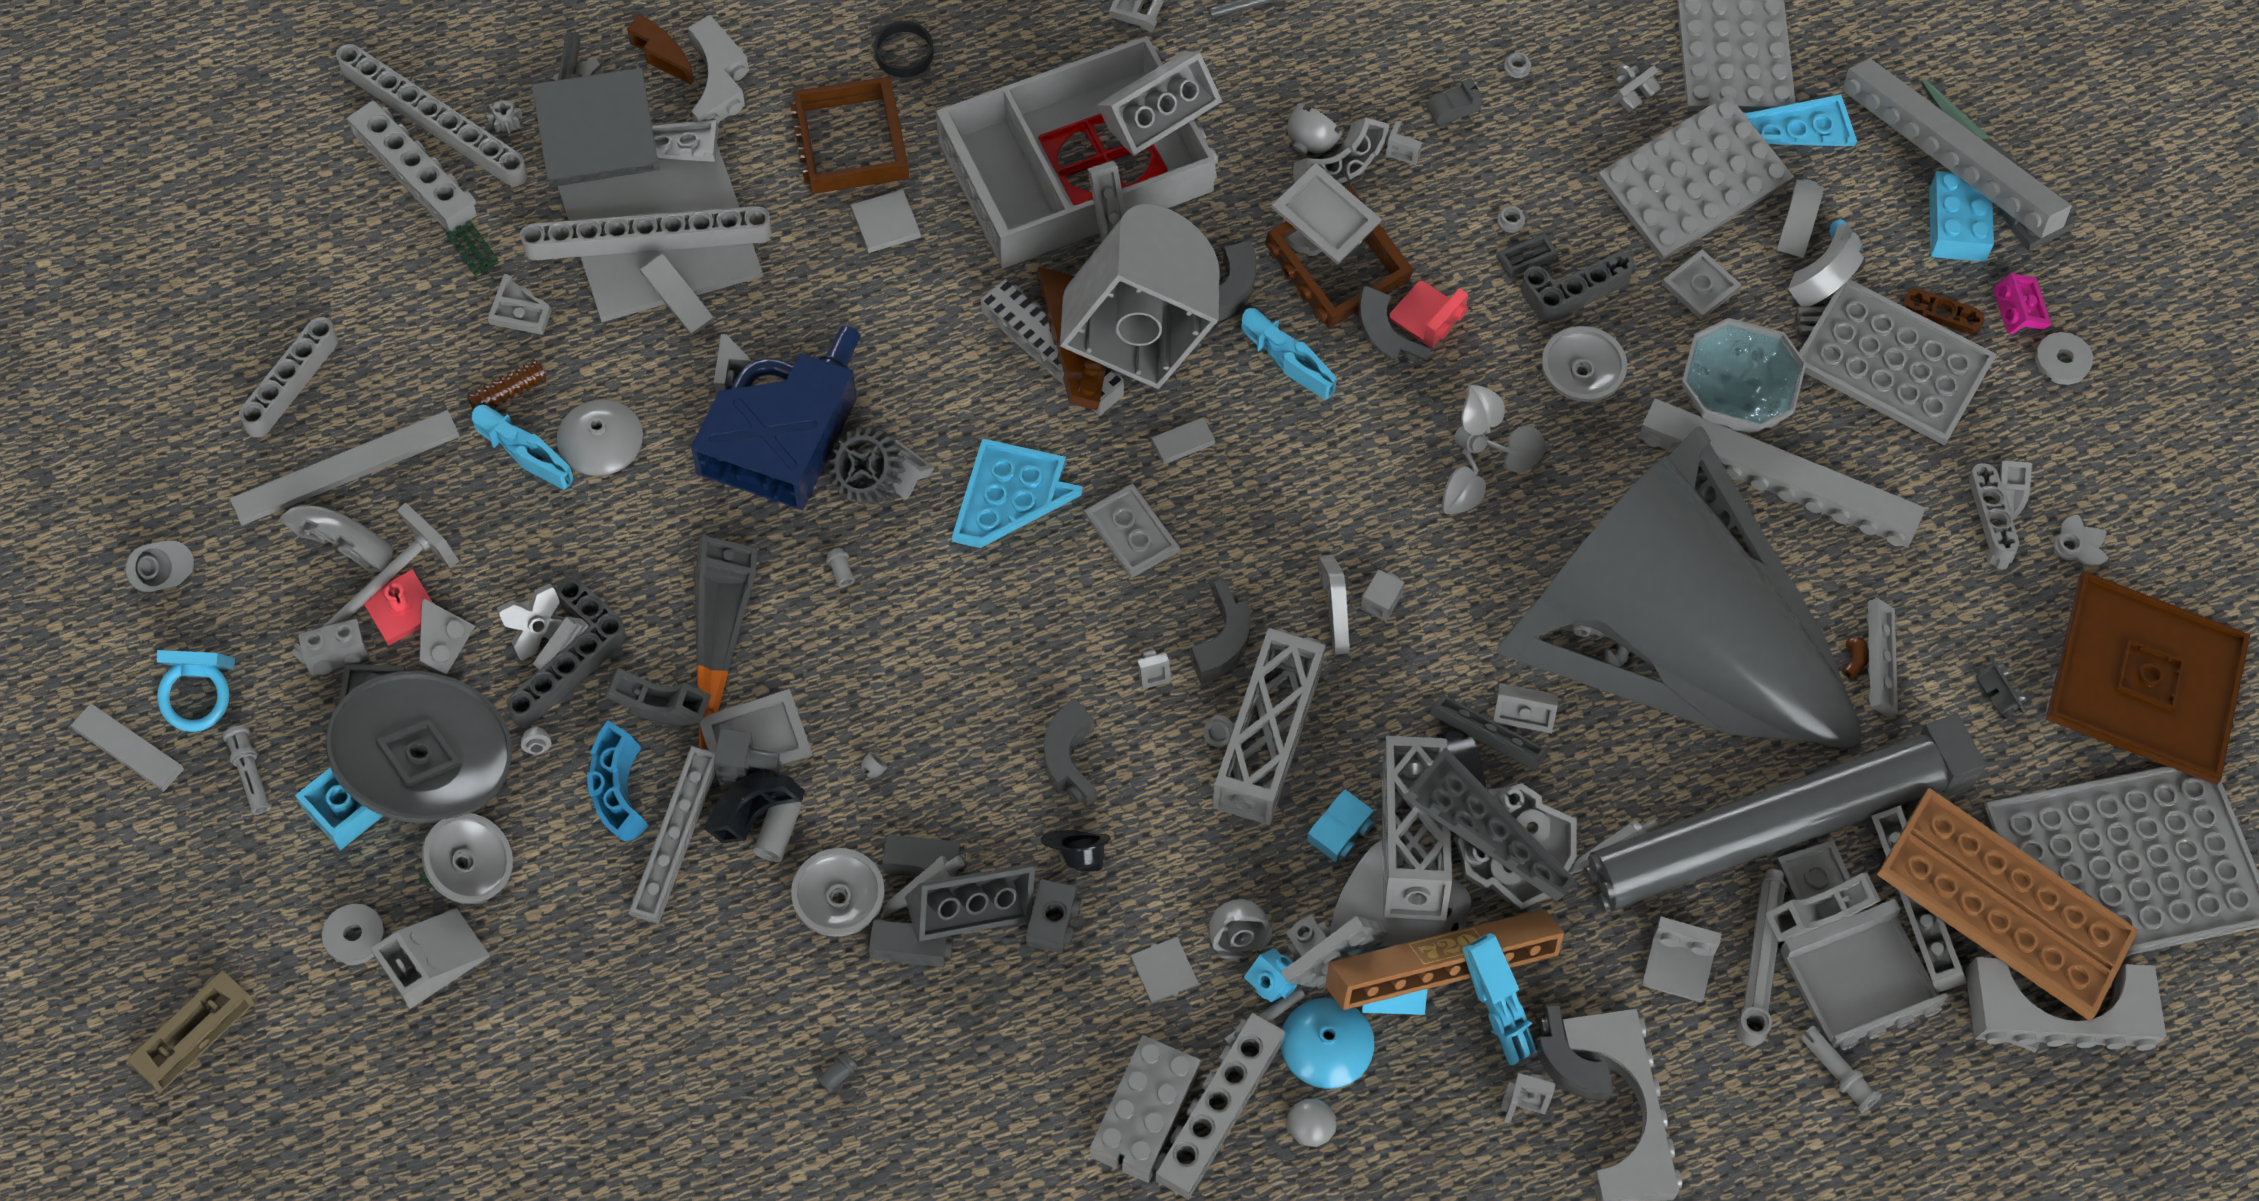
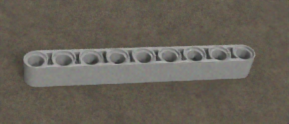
[336,44,528,186]
[520,206,772,260]

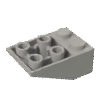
[370,908,490,1009]

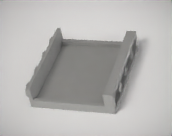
[1780,899,1948,1050]

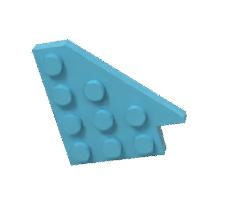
[952,438,1082,548]

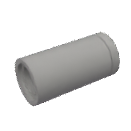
[753,802,802,862]

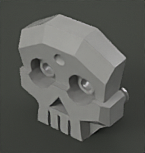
[1452,783,1577,910]

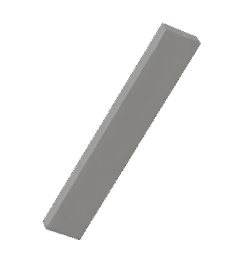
[628,746,716,924]

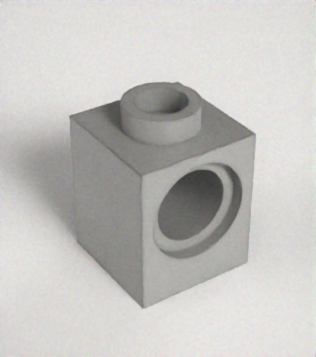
[1361,569,1405,622]

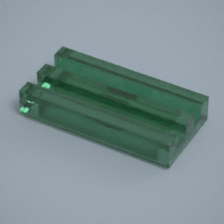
[446,220,499,276]

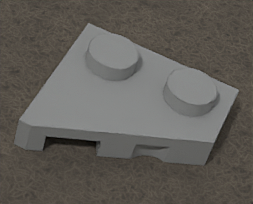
[487,274,552,335]
[419,599,475,676]

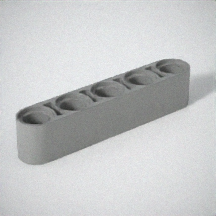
[239,317,338,437]

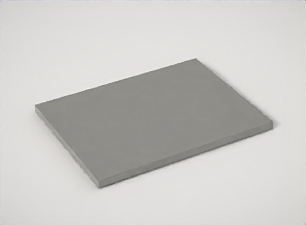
[1982,766,2259,956]

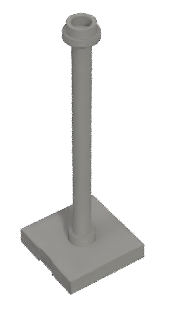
[291,502,460,664]

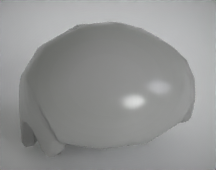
[1286,1098,1337,1147]

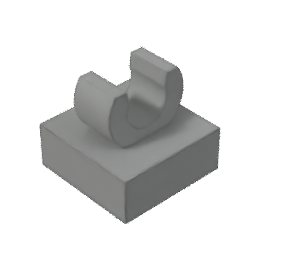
[1137,649,1171,689]

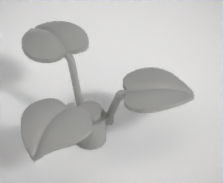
[1442,384,1547,514]

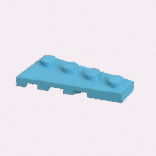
[1745,94,1857,146]

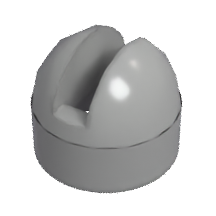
[861,752,888,778]

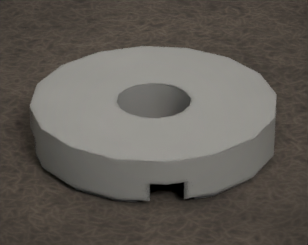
[2035,332,2093,385]
[321,904,386,965]

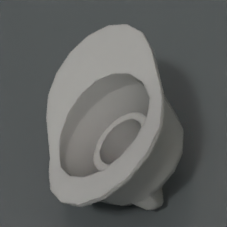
[124,541,194,592]

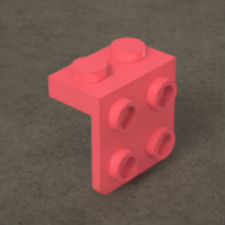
[1389,281,1469,349]

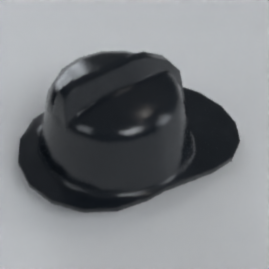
[1041,830,1111,872]

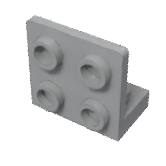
[1642,917,1722,1002]

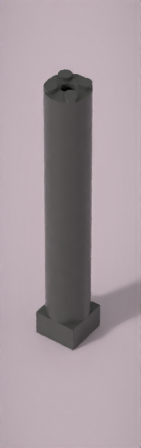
[1584,712,1986,911]

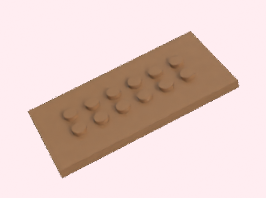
[1877,788,2139,1021]

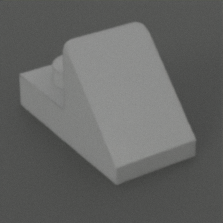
[714,334,752,396]

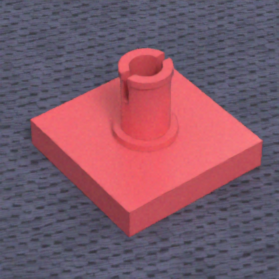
[364,569,433,646]

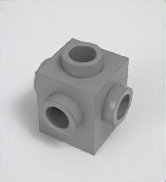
[1286,915,1332,960]

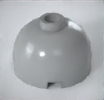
[1287,103,1343,155]
[1208,899,1272,960]

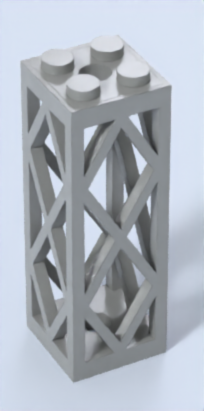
[1213,628,1326,825]
[1381,736,1452,920]

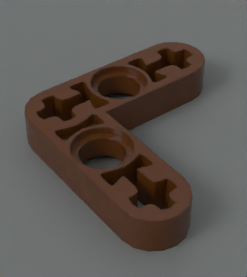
[1902,289,1984,334]

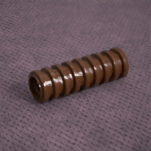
[467,359,546,410]

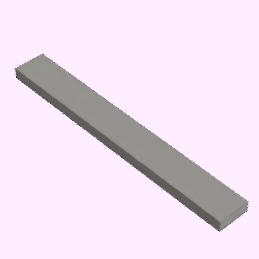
[230,410,460,525]

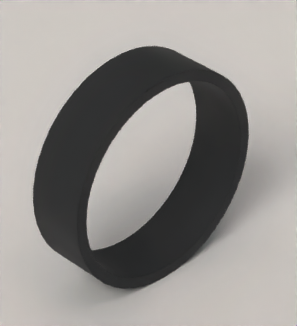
[874,21,934,77]

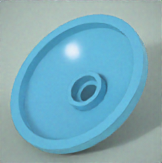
[1280,998,1374,1089]

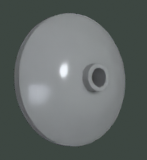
[1541,326,1627,402]
[557,400,643,476]
[422,813,513,904]
[791,848,885,937]

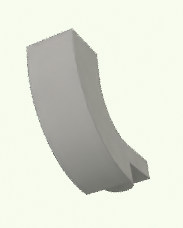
[1765,873,1881,942]

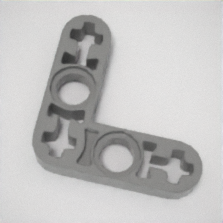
[1318,555,1350,655]

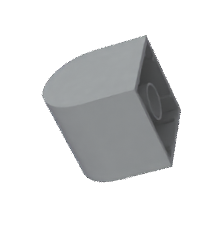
[1060,204,1220,389]

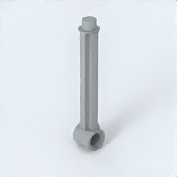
[1736,869,1787,1046]

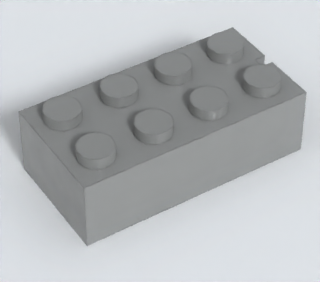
[1090,1035,1201,1183]

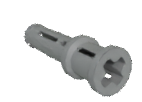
[222,725,271,815]
[1799,1026,1882,1113]

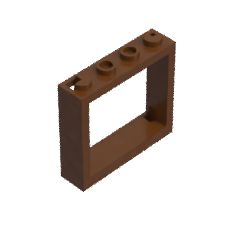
[790,76,909,194]
[1265,184,1414,329]

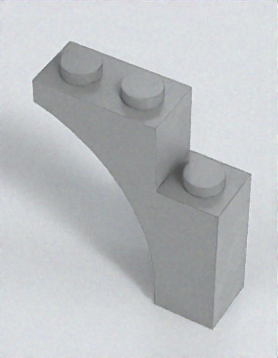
[688,15,749,124]

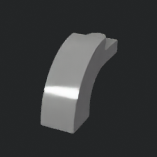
[1777,179,1824,258]
[1788,223,1864,307]

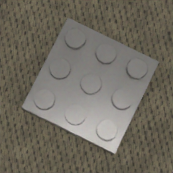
[1281,916,1388,989]

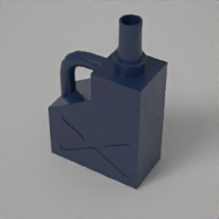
[691,326,861,511]

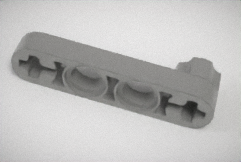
[1969,463,2019,569]

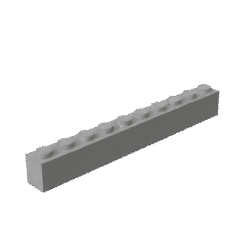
[1842,59,2072,238]
[1638,398,1926,548]

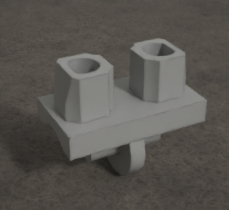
[1609,64,1661,112]

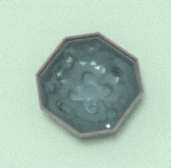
[1681,318,1806,433]

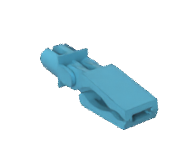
[1241,308,1337,400]
[472,405,574,490]
[1462,933,1537,1065]

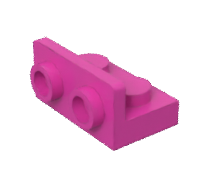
[1993,273,2051,334]

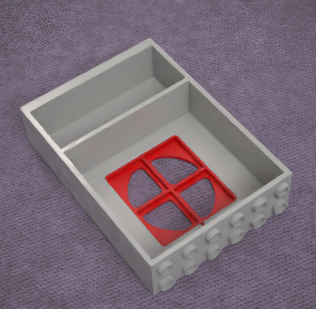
[936,36,1218,269]

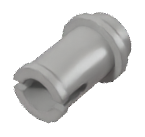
[826,548,855,587]

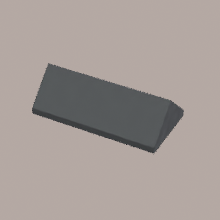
[905,864,1035,941]

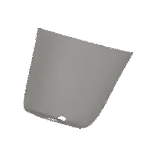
[1330,839,1471,947]

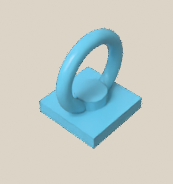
[157,650,235,732]

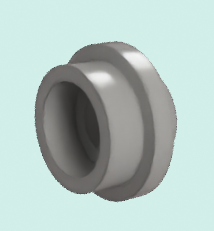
[1504,52,1531,78]
[1497,206,1525,233]
[521,727,551,755]

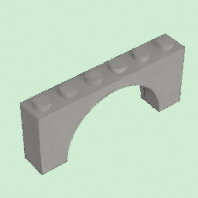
[1965,957,2167,1051]
[1562,1009,1682,1201]

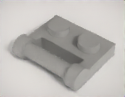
[1109,0,1164,32]

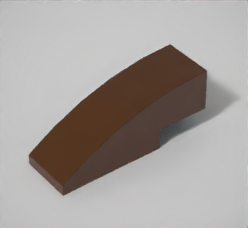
[627,14,694,85]

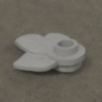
[2054,515,2108,566]

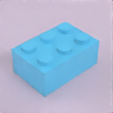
[1929,171,1994,262]

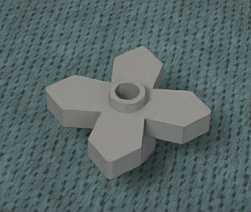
[497,584,566,660]

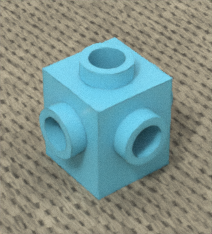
[1244,948,1297,1002]

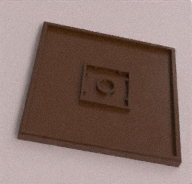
[2046,571,2250,785]

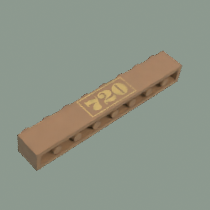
[1325,909,1564,1010]

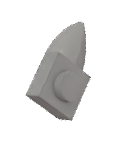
[2000,460,2032,519]

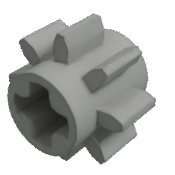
[487,99,523,134]

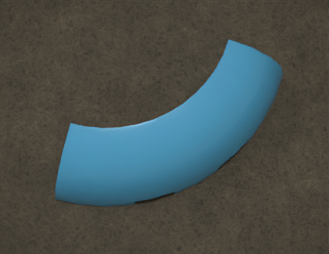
[587,720,649,842]

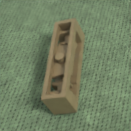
[127,970,255,1094]

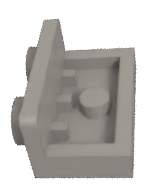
[298,619,370,675]
[1501,1073,1556,1123]

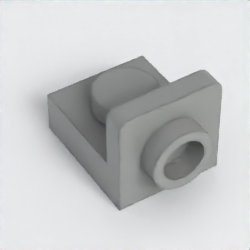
[1384,121,1422,165]

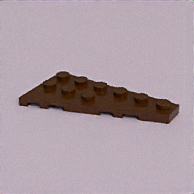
[1036,266,1106,410]

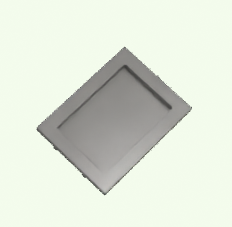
[1271,163,1382,265]
[699,689,813,786]

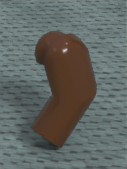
[1842,637,1869,680]

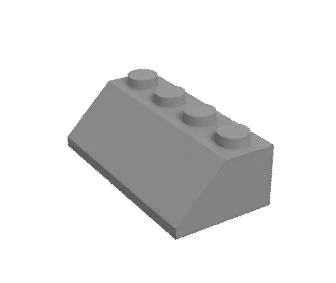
[1097,51,1223,155]

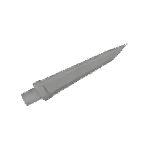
[1569,819,1660,875]
[880,855,965,919]

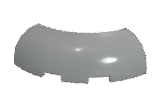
[1293,117,1390,184]
[279,505,394,573]

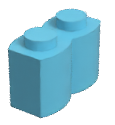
[1307,789,1375,862]

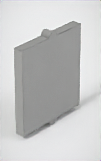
[1130,937,1199,1004]

